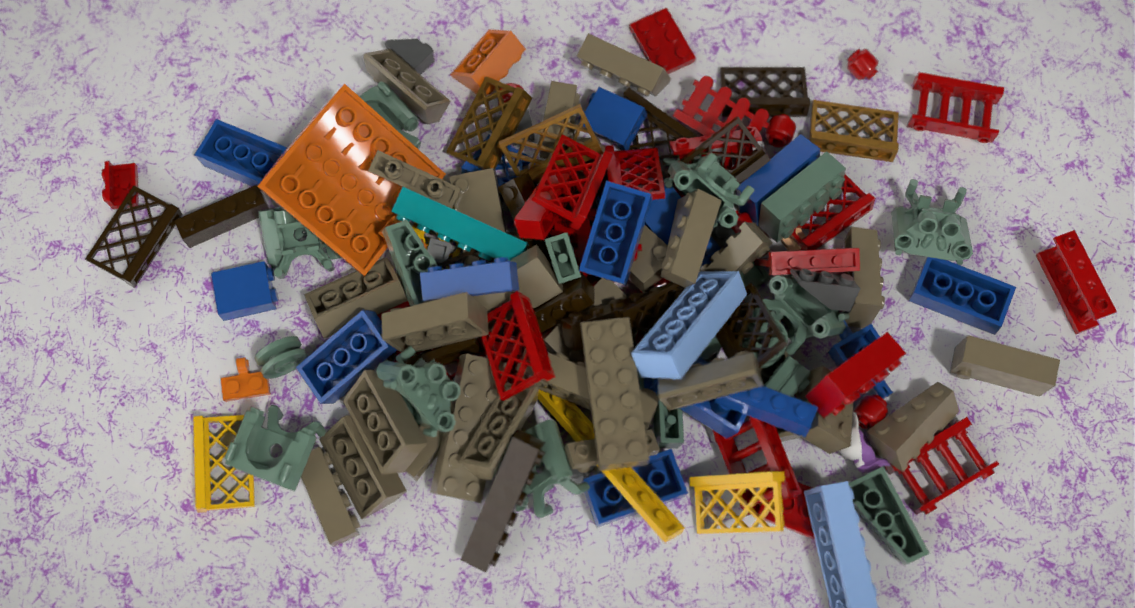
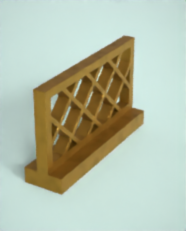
[446,77,533,170]
[809,100,899,162]
[499,104,603,185]

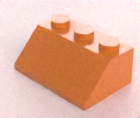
[450,29,526,95]

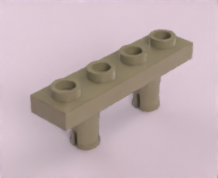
[368,150,461,208]
[564,430,660,473]

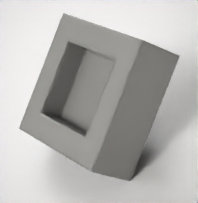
[427,238,452,264]

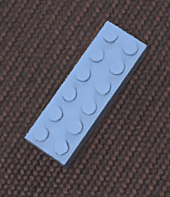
[631,271,747,379]
[804,481,878,608]

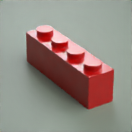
[514,167,577,240]

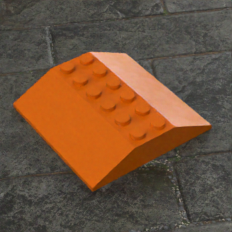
[257,84,446,276]

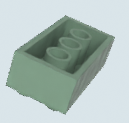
[758,151,846,242]

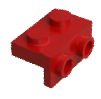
[102,161,139,209]

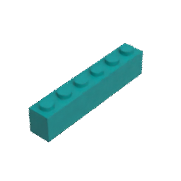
[391,187,529,261]

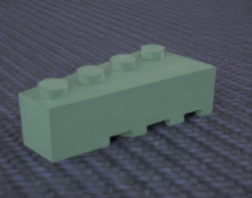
[382,220,438,306]
[848,467,930,566]

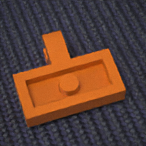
[221,357,271,402]

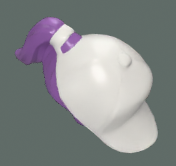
[839,412,891,473]

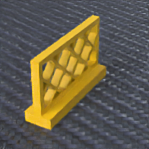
[193,415,255,513]
[689,472,785,534]

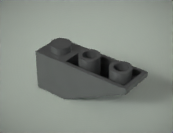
[790,269,860,312]

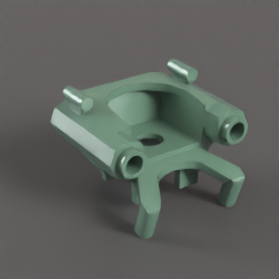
[359,81,421,149]
[664,152,755,228]
[891,179,973,265]
[258,207,342,279]
[752,275,850,355]
[376,346,460,438]
[224,405,326,491]
[497,420,590,518]

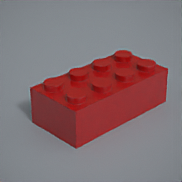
[805,332,907,418]

